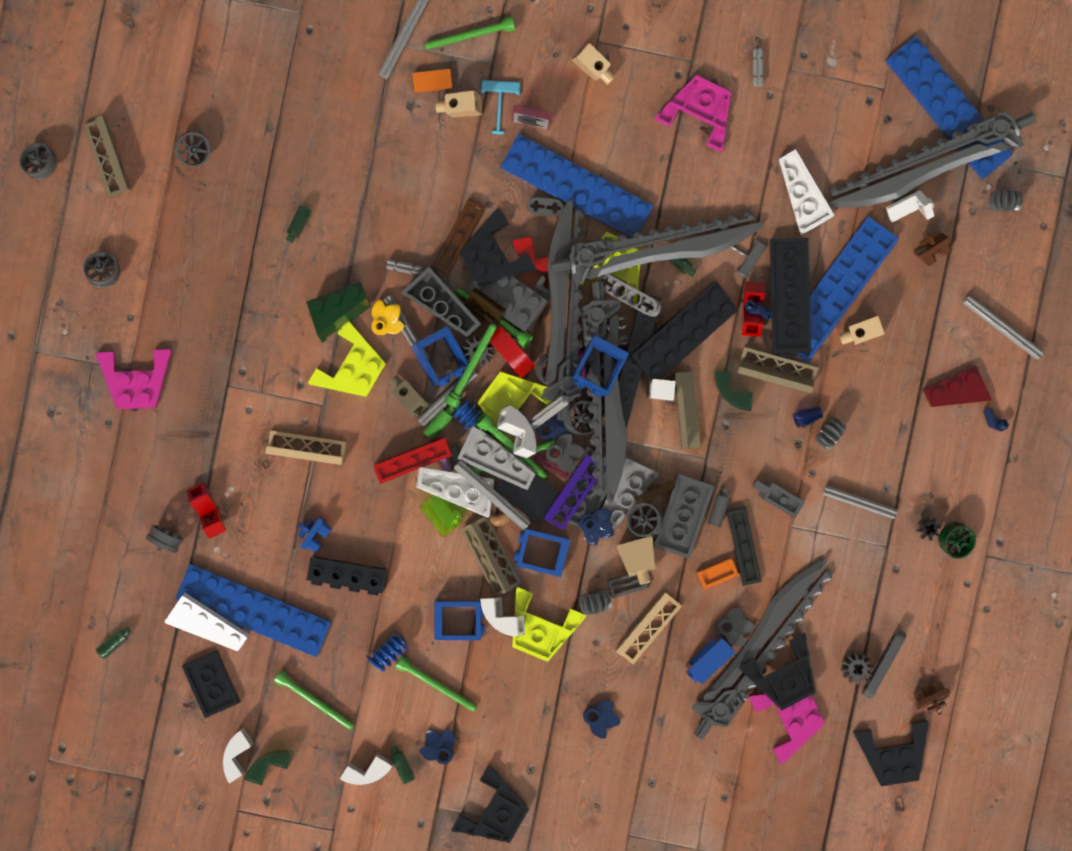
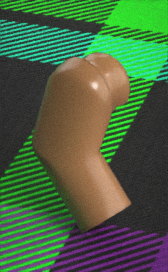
[490,506,516,527]

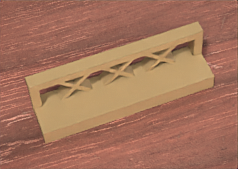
[265,431,347,465]
[615,591,682,664]

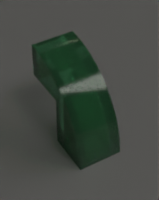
[713,371,752,412]
[244,750,294,785]

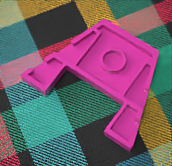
[654,75,731,153]
[96,349,172,409]
[748,694,825,764]

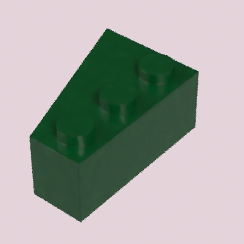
[306,282,371,343]

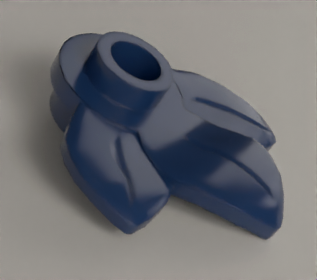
[536,413,572,441]
[579,509,614,546]
[583,700,620,739]
[419,729,455,764]

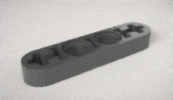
[862,629,907,699]

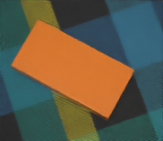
[412,69,453,93]
[696,557,739,590]

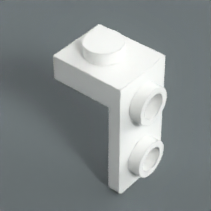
[886,190,934,222]

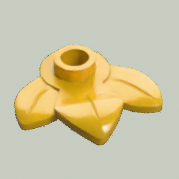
[371,299,405,336]

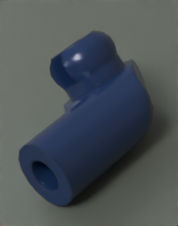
[745,300,773,320]
[983,408,1009,431]

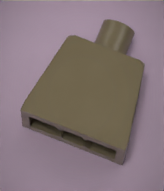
[389,375,431,418]

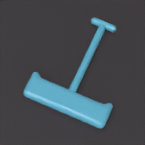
[481,80,521,134]

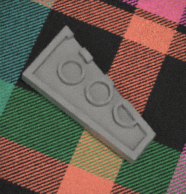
[457,424,536,490]
[600,457,660,530]

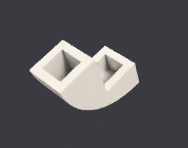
[496,405,536,459]
[480,597,525,636]
[223,727,254,783]
[340,753,394,785]

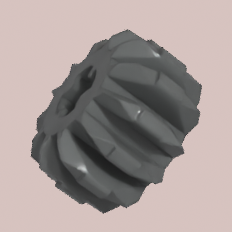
[989,190,1023,212]
[463,335,494,367]
[815,417,846,450]
[579,589,612,615]
[840,651,874,685]

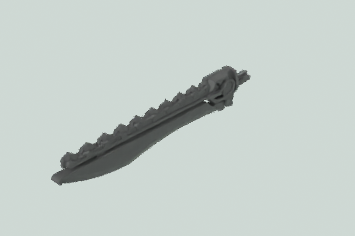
[828,111,1036,208]
[542,201,584,421]
[550,211,764,285]
[581,282,627,502]
[692,559,833,740]

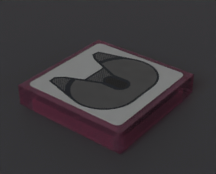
[511,105,552,130]

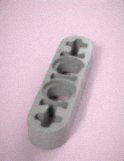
[597,274,661,317]

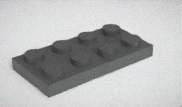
[464,276,548,332]
[555,447,607,528]
[653,474,715,559]

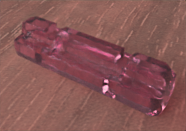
[534,453,569,479]

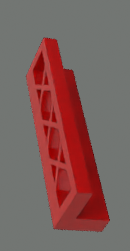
[373,436,452,484]

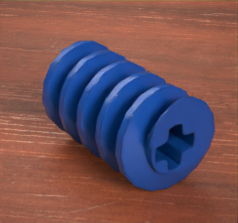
[454,398,489,433]
[366,630,409,672]

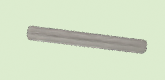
[379,0,429,79]
[963,295,1044,359]
[454,460,531,530]

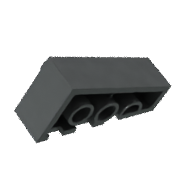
[401,266,484,337]

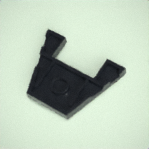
[459,209,537,286]
[738,633,816,710]
[853,720,929,786]
[451,764,529,843]

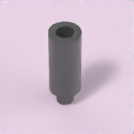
[708,488,730,528]

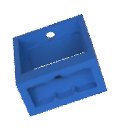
[411,326,469,387]
[570,335,629,397]
[513,528,570,577]
[434,600,485,640]
[686,634,736,684]

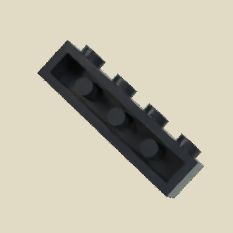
[306,556,388,596]

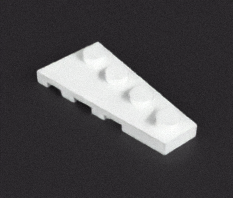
[779,149,835,236]
[416,467,494,518]
[164,593,249,651]

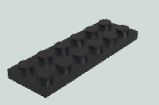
[770,238,811,354]
[630,280,738,384]

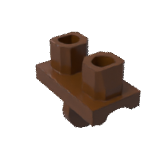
[913,231,952,266]
[914,681,950,715]

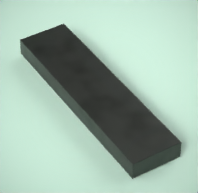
[726,507,762,586]

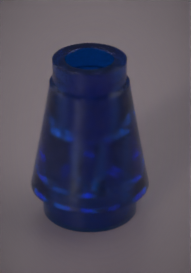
[793,407,823,428]

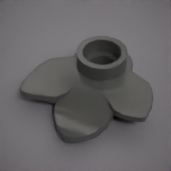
[546,434,585,472]
[716,608,754,646]

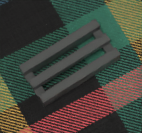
[607,574,649,599]

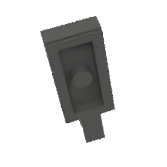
[752,480,805,518]

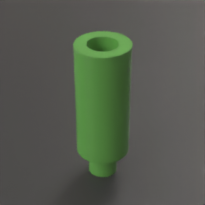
[423,406,455,441]

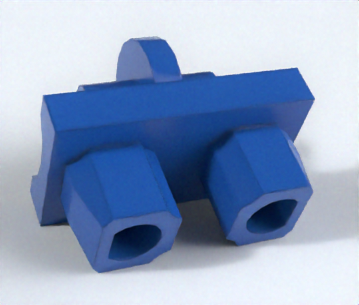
[298,517,332,552]

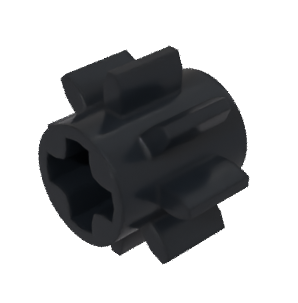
[916,517,941,541]

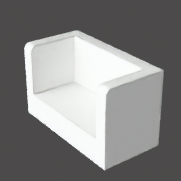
[648,379,676,401]

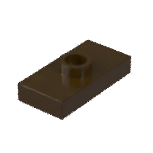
[466,288,506,326]
[634,481,676,504]

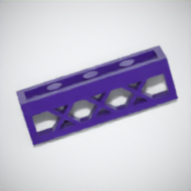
[544,454,606,530]

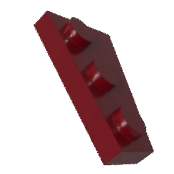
[923,366,992,407]

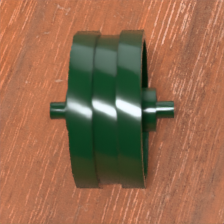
[938,522,976,559]

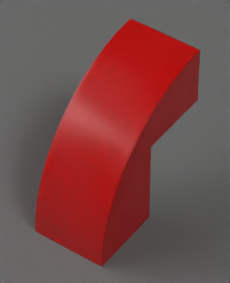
[512,237,548,273]
[742,281,765,337]
[489,326,535,378]
[186,482,226,539]

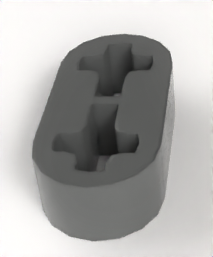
[527,197,564,217]

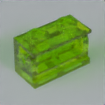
[419,495,462,537]

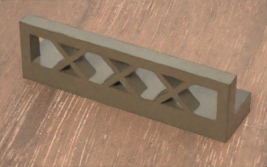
[84,115,131,198]
[737,344,819,394]
[673,371,701,450]
[461,516,522,597]

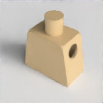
[572,43,615,85]
[436,91,483,117]
[839,315,885,345]
[616,536,655,585]

